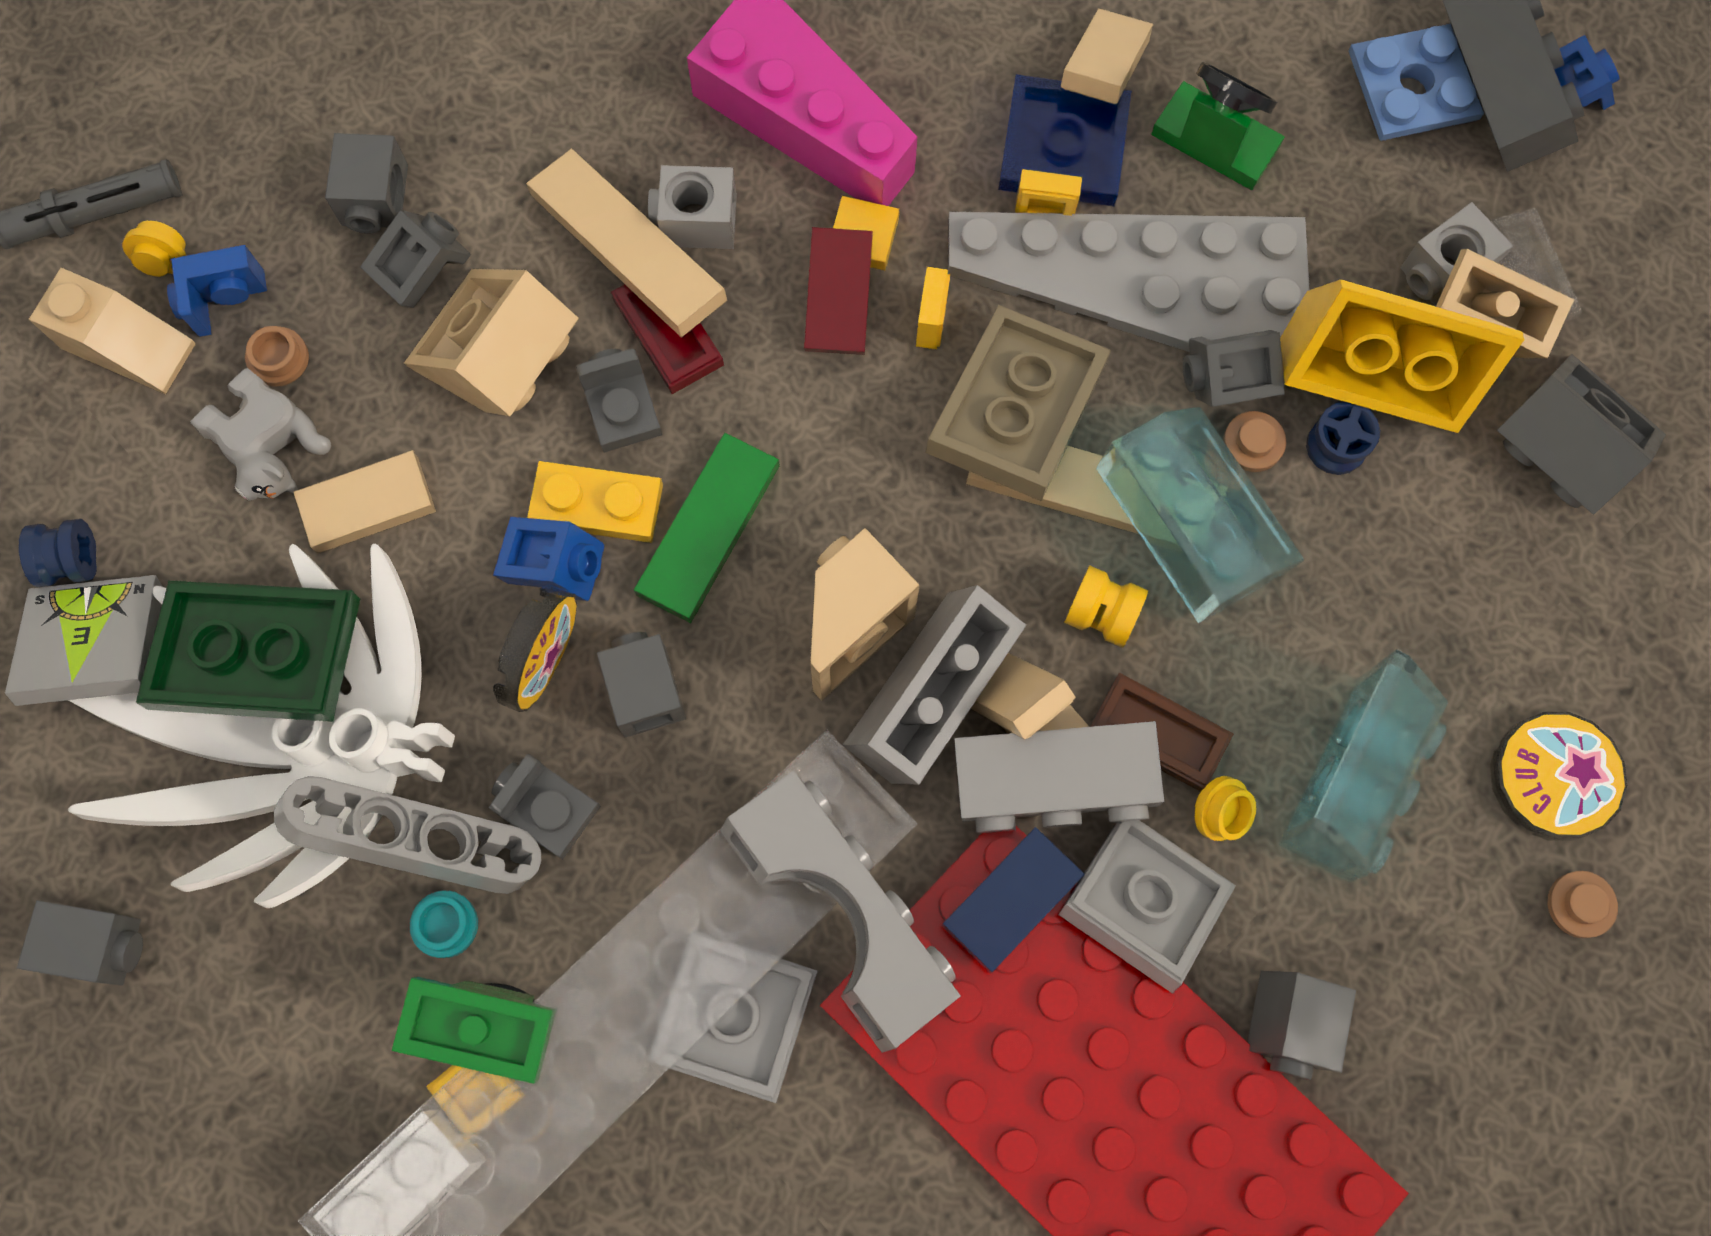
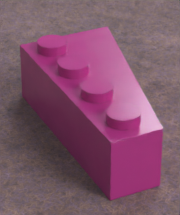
[687,0,917,206]

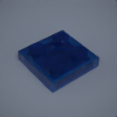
[998,74,1132,207]

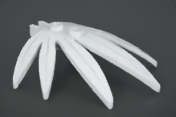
[68,544,455,908]

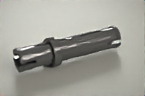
[0,159,183,250]

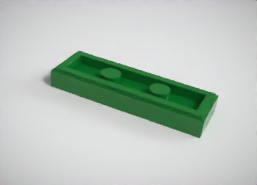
[634,432,780,623]

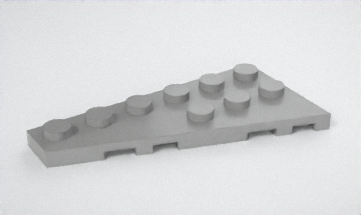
[948,212,1310,378]

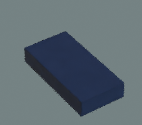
[941,827,1085,974]

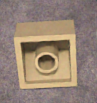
[404,269,579,416]
[811,528,919,701]

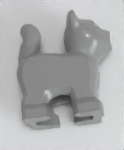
[190,368,331,501]

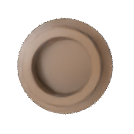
[245,326,309,386]
[1223,411,1286,472]
[1548,871,1618,938]

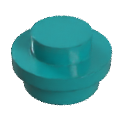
[410,891,478,958]

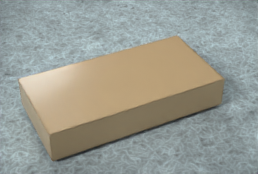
[1061,8,1153,104]
[294,450,436,554]
[971,653,1076,740]

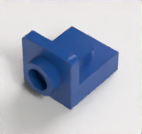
[1555,35,1620,110]
[167,245,267,337]
[493,517,604,601]

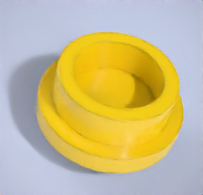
[122,221,187,277]
[1195,776,1256,841]

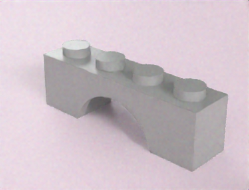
[720,770,961,1053]

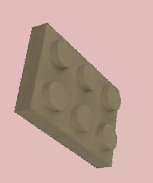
[925,305,1111,501]

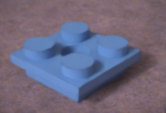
[1348,24,1484,141]

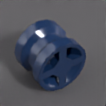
[1306,401,1381,475]
[19,519,97,587]

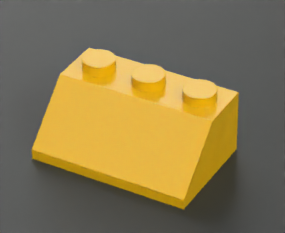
[1280,279,1525,433]

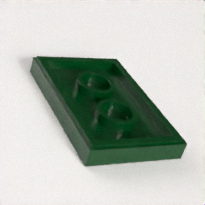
[136,581,361,722]

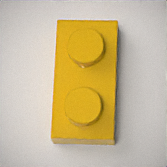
[527,461,663,543]

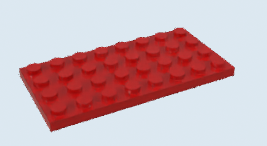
[820,826,1409,1236]

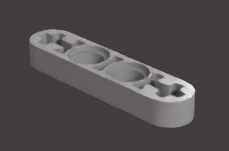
[274,776,541,894]

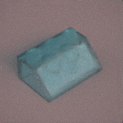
[1096,407,1304,624]
[1278,649,1448,882]

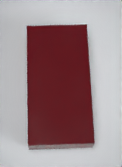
[804,227,873,355]
[611,284,724,394]

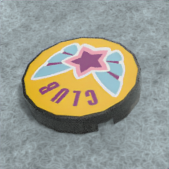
[493,585,577,712]
[1490,712,1628,841]

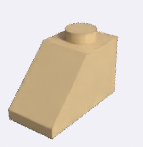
[1436,249,1574,358]
[29,268,196,394]

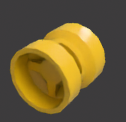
[1064,565,1148,648]

